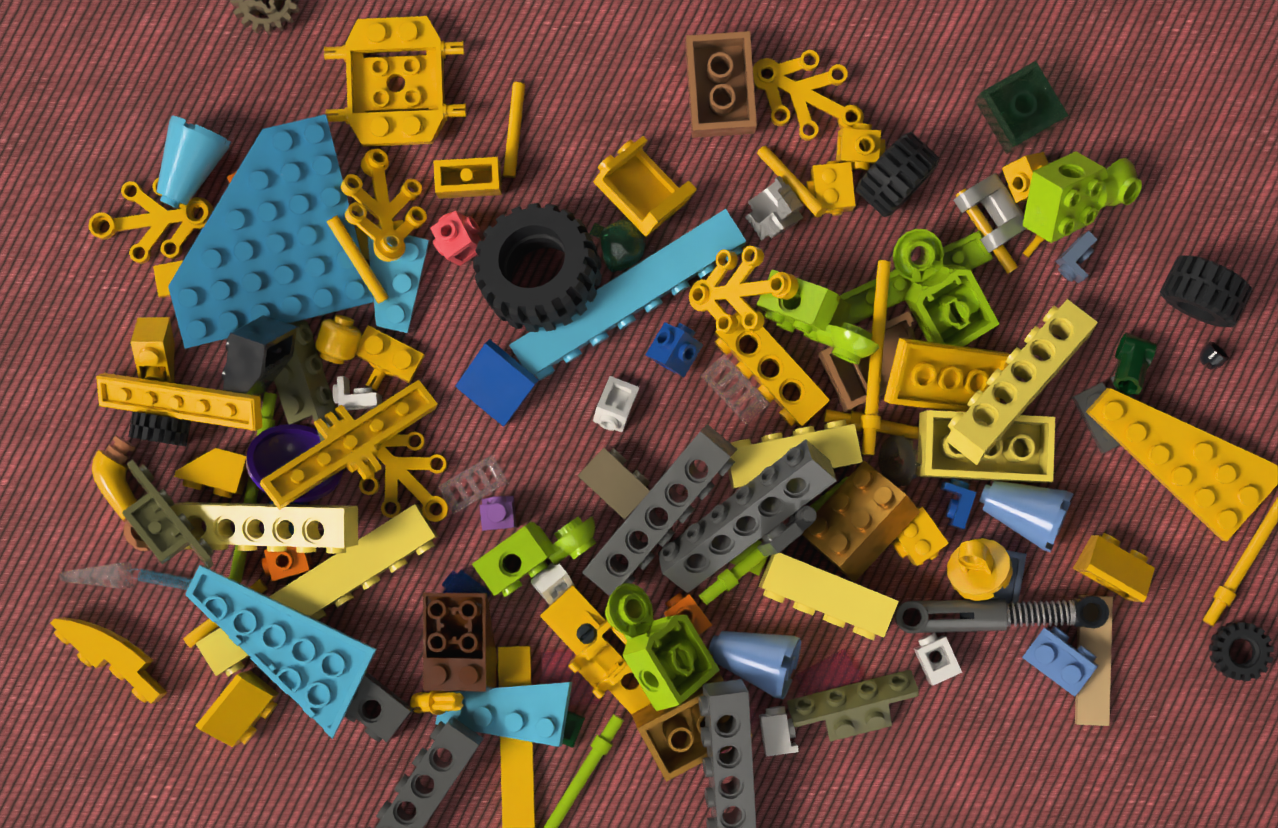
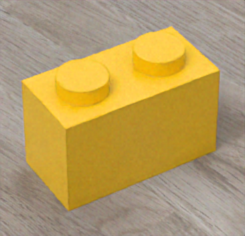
[433,157,502,199]

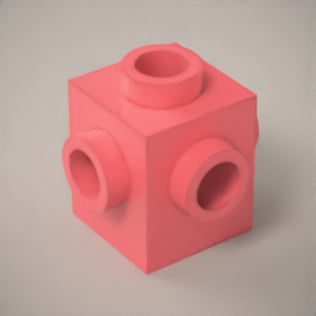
[430,210,481,266]

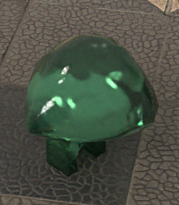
[589,217,646,272]

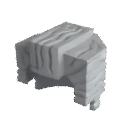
[745,176,803,241]

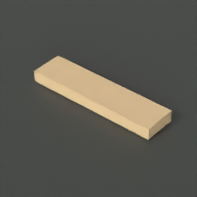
[1075,595,1113,726]

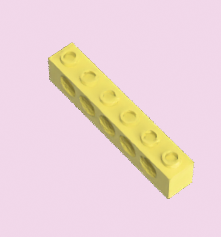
[946,299,1098,465]
[171,502,358,554]

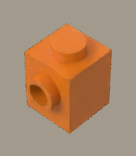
[262,546,314,581]
[663,592,712,635]

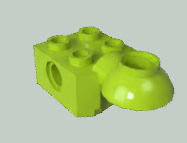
[1022,151,1142,243]
[893,229,999,346]
[756,269,880,365]
[472,516,597,597]
[605,583,720,711]

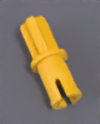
[410,691,464,715]

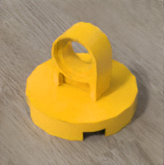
[947,538,1013,601]

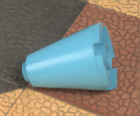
[156,115,232,209]

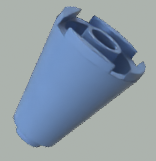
[979,480,1073,553]
[709,631,802,699]

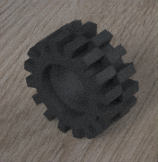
[128,412,191,447]
[1209,622,1274,681]

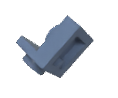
[1055,230,1098,283]

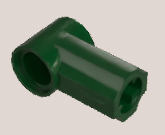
[1113,332,1157,396]

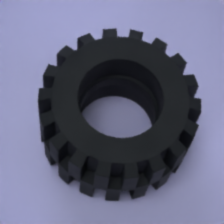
[856,132,940,217]
[1160,255,1252,327]

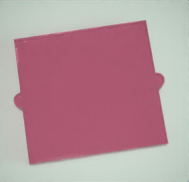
[795,649,862,722]
[539,651,599,705]

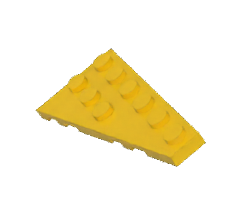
[1086,388,1278,542]

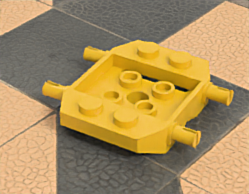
[324,16,467,147]

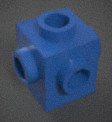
[645,322,703,377]

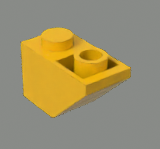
[131,317,175,383]
[174,448,248,498]

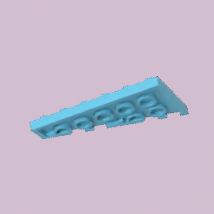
[185,565,377,739]

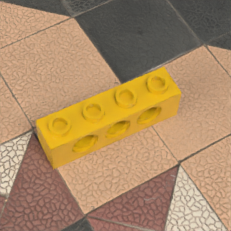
[714,312,830,428]

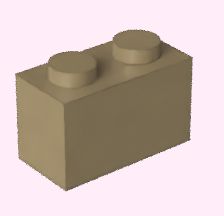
[577,448,650,520]

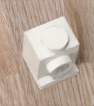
[913,633,962,686]
[759,706,799,757]

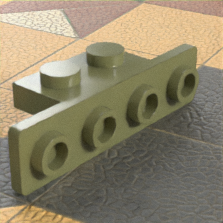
[274,320,341,441]
[122,460,214,569]
[787,670,919,742]

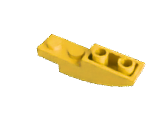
[50,617,167,704]

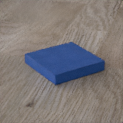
[455,339,539,427]

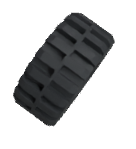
[473,203,602,332]

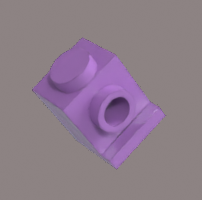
[480,496,517,531]

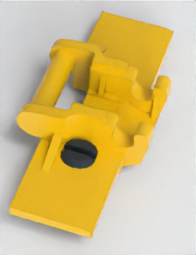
[540,585,651,715]

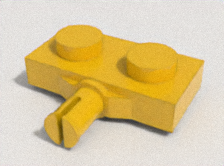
[355,325,425,391]

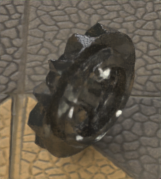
[878,435,921,487]

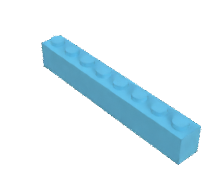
[509,209,746,381]

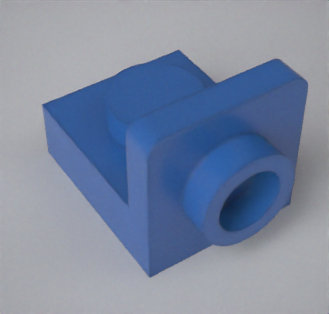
[940,478,977,529]

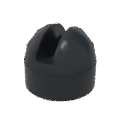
[1200,341,1229,370]

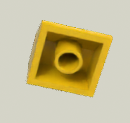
[1073,533,1155,603]
[195,670,279,747]

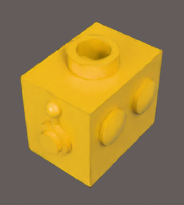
[806,161,856,216]
[891,506,949,566]

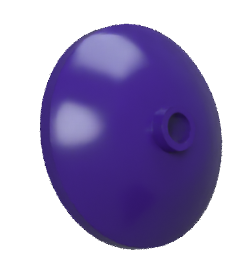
[246,424,344,502]

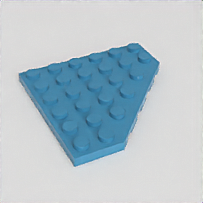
[168,114,374,349]

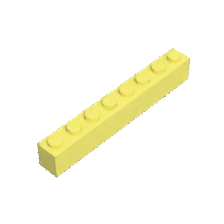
[196,504,439,677]

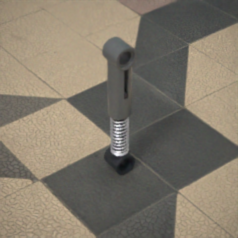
[894,596,1109,634]

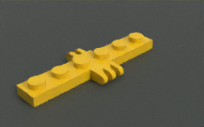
[260,380,438,510]

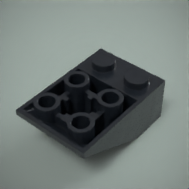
[222,315,297,398]

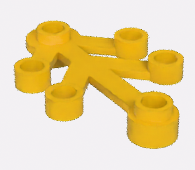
[753,50,864,141]
[340,149,427,262]
[88,177,214,264]
[689,246,798,334]
[359,431,449,522]

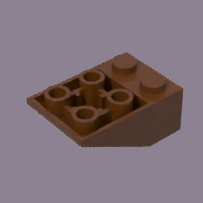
[423,592,497,692]

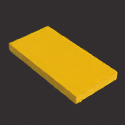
[884,338,1010,412]

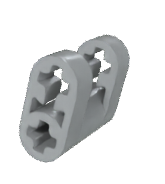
[953,173,1027,253]

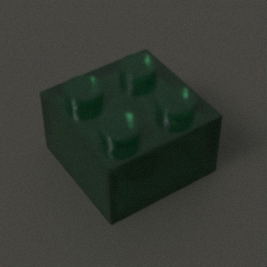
[974,61,1069,154]

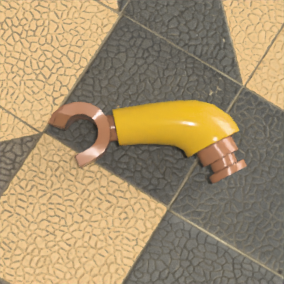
[92,435,151,551]

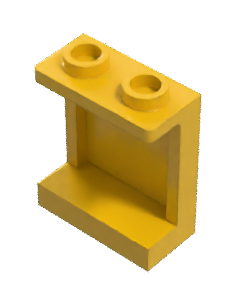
[593,136,697,237]

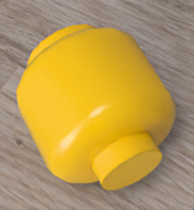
[315,315,361,364]

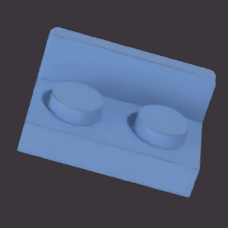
[1022,626,1099,697]

